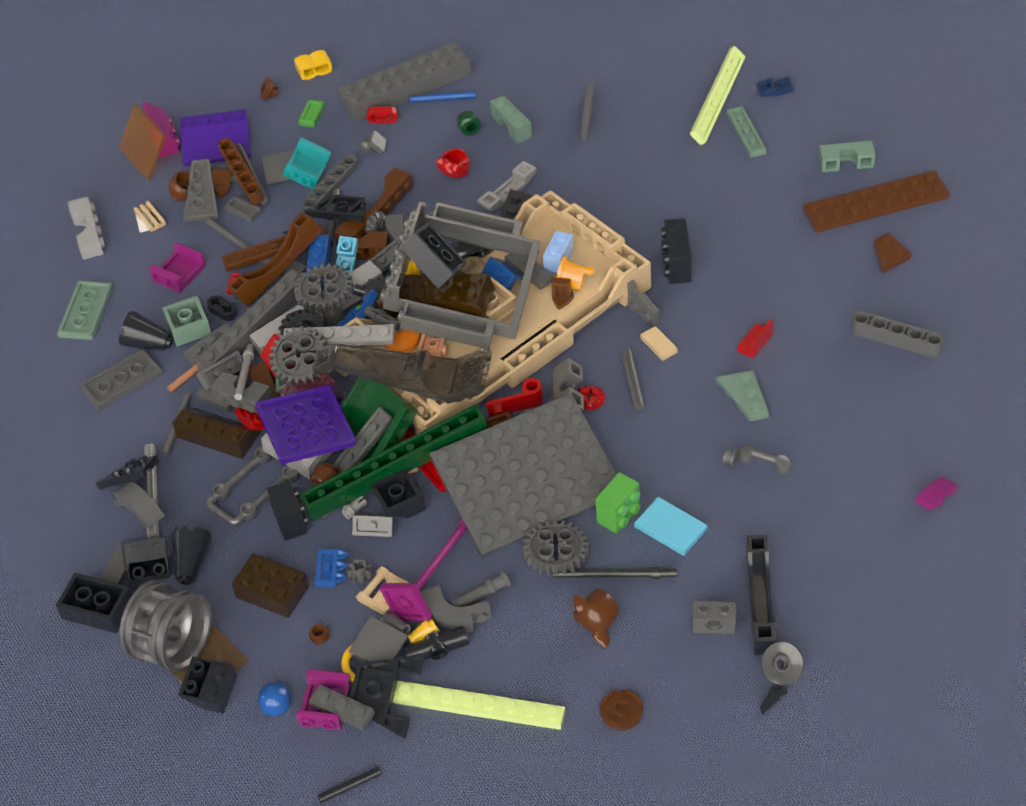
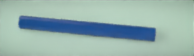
[409,91,476,103]

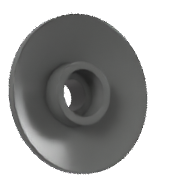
[761,642,803,686]

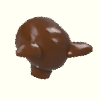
[573,589,620,648]

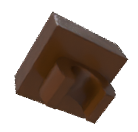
[260,77,279,101]

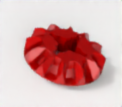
[578,384,605,410]

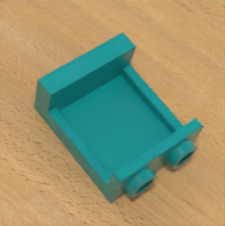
[282,137,332,190]

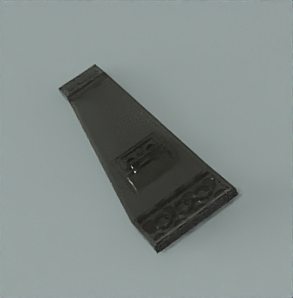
[312,343,492,404]

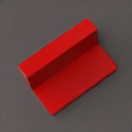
[737,319,773,359]

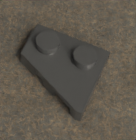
[627,280,660,326]

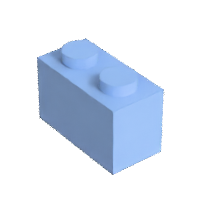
[543,231,574,274]

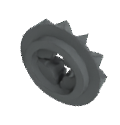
[366,211,386,234]

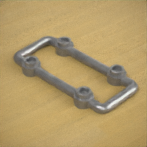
[205,447,298,526]

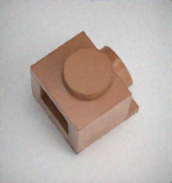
[418,334,448,363]

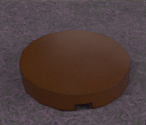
[600,689,643,731]

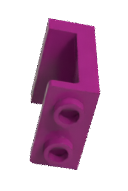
[149,242,206,293]
[296,669,352,730]

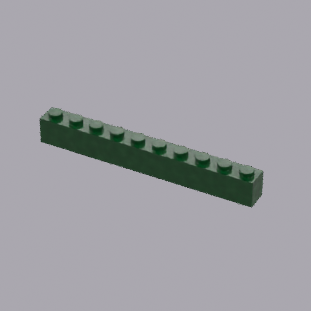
[299,404,488,521]

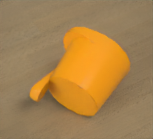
[556,256,595,291]

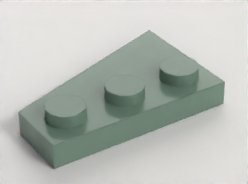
[716,370,769,421]

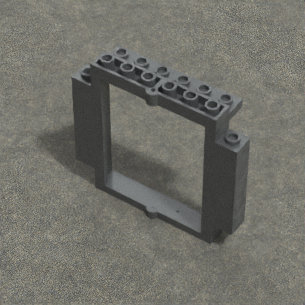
[380,201,541,349]

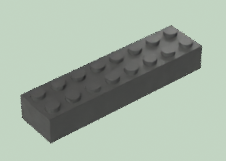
[337,42,471,122]

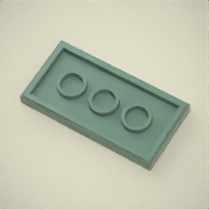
[57,281,113,340]

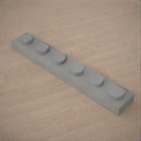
[283,324,396,348]

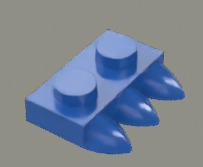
[315,549,349,587]

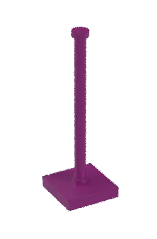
[379,519,467,621]

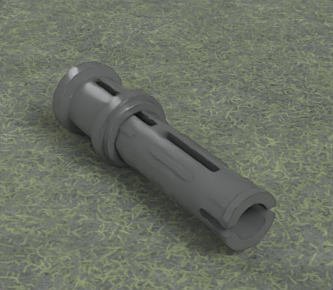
[449,570,511,607]

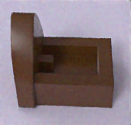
[212,169,231,198]
[551,277,574,310]

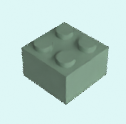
[162,296,211,346]

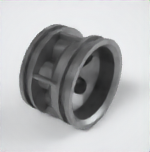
[120,580,212,672]

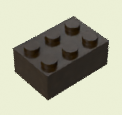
[232,553,309,618]

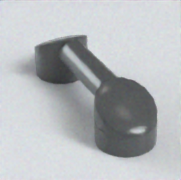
[738,445,791,475]

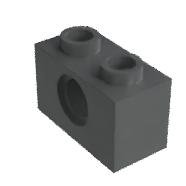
[693,601,736,634]

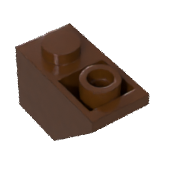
[356,232,390,260]

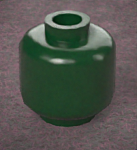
[457,111,480,136]

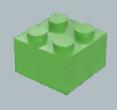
[596,472,641,534]

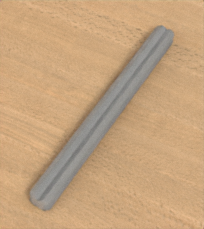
[144,443,159,537]

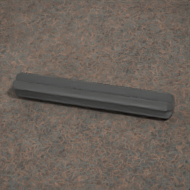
[622,349,644,411]

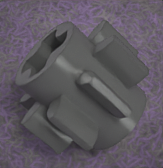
[347,559,373,584]

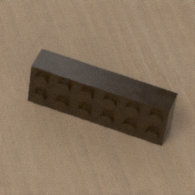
[376,274,495,318]

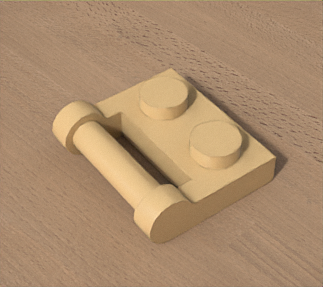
[356,566,409,615]

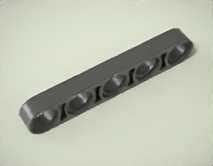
[302,154,358,210]

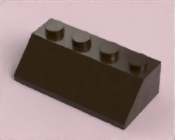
[172,408,261,459]

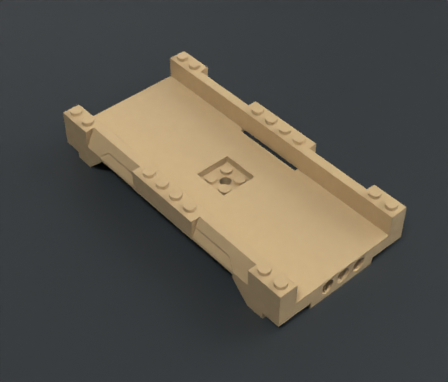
[329,190,651,434]

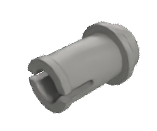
[342,496,367,519]

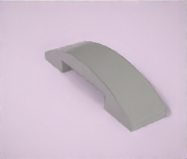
[477,161,537,211]

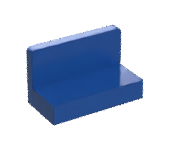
[482,257,524,291]

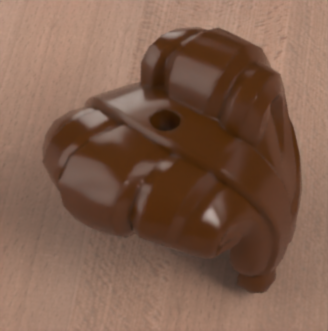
[168,171,190,201]

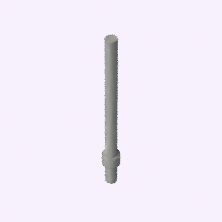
[234,344,255,400]

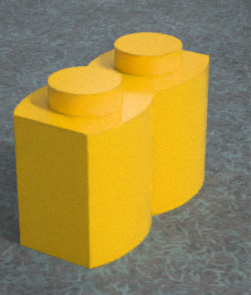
[294,50,332,80]

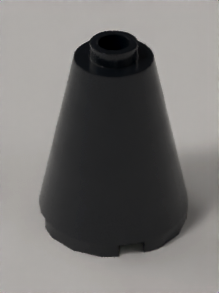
[119,311,173,350]
[171,526,212,585]

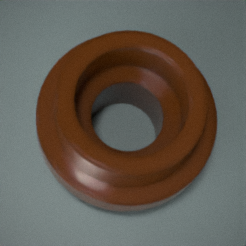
[309,624,330,644]

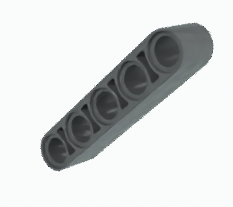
[851,311,943,357]

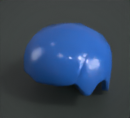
[258,682,290,716]

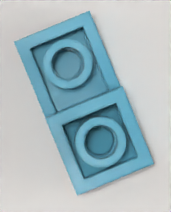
[336,236,358,273]

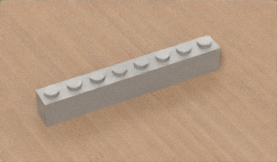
[249,261,384,354]

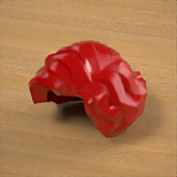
[435,148,471,179]

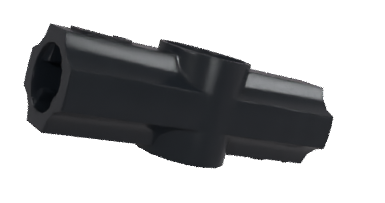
[403,627,469,660]

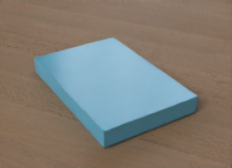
[634,497,708,556]

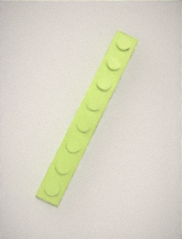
[690,45,745,145]
[393,681,565,730]

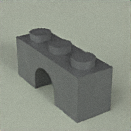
[553,358,584,412]
[211,372,274,413]

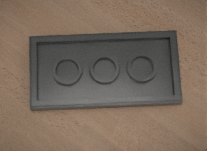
[79,349,163,411]

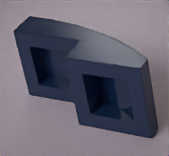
[756,76,795,97]

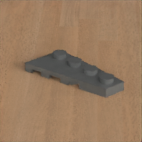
[183,159,218,223]

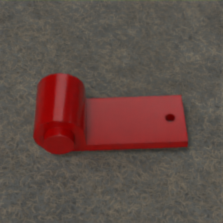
[486,378,544,417]

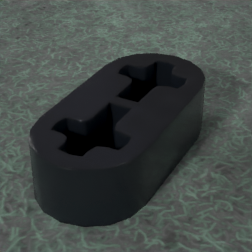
[207,296,237,321]

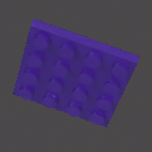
[256,384,356,465]

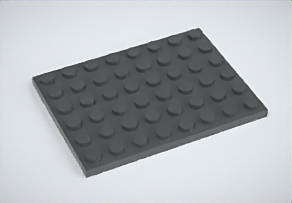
[430,393,616,558]

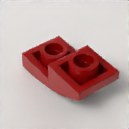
[235,408,265,430]

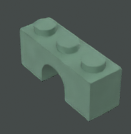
[490,95,532,144]
[819,140,875,172]

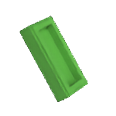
[298,100,325,128]

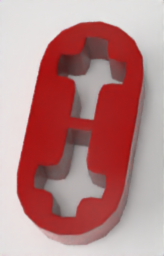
[366,106,398,124]

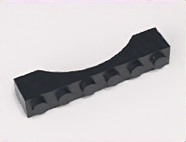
[746,535,776,655]

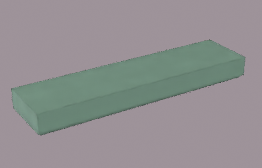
[727,106,766,158]

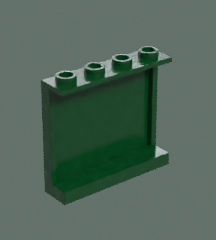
[341,371,418,462]

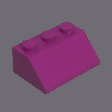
[142,102,180,158]

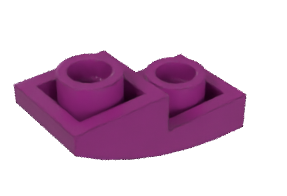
[915,477,958,510]

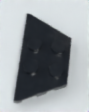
[304,195,366,222]
[95,455,159,490]

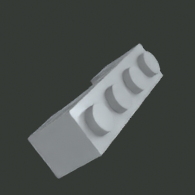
[68,197,105,260]

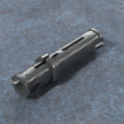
[364,305,403,332]

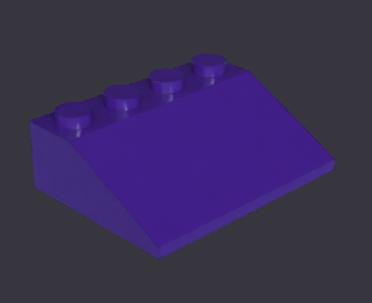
[180,109,251,166]

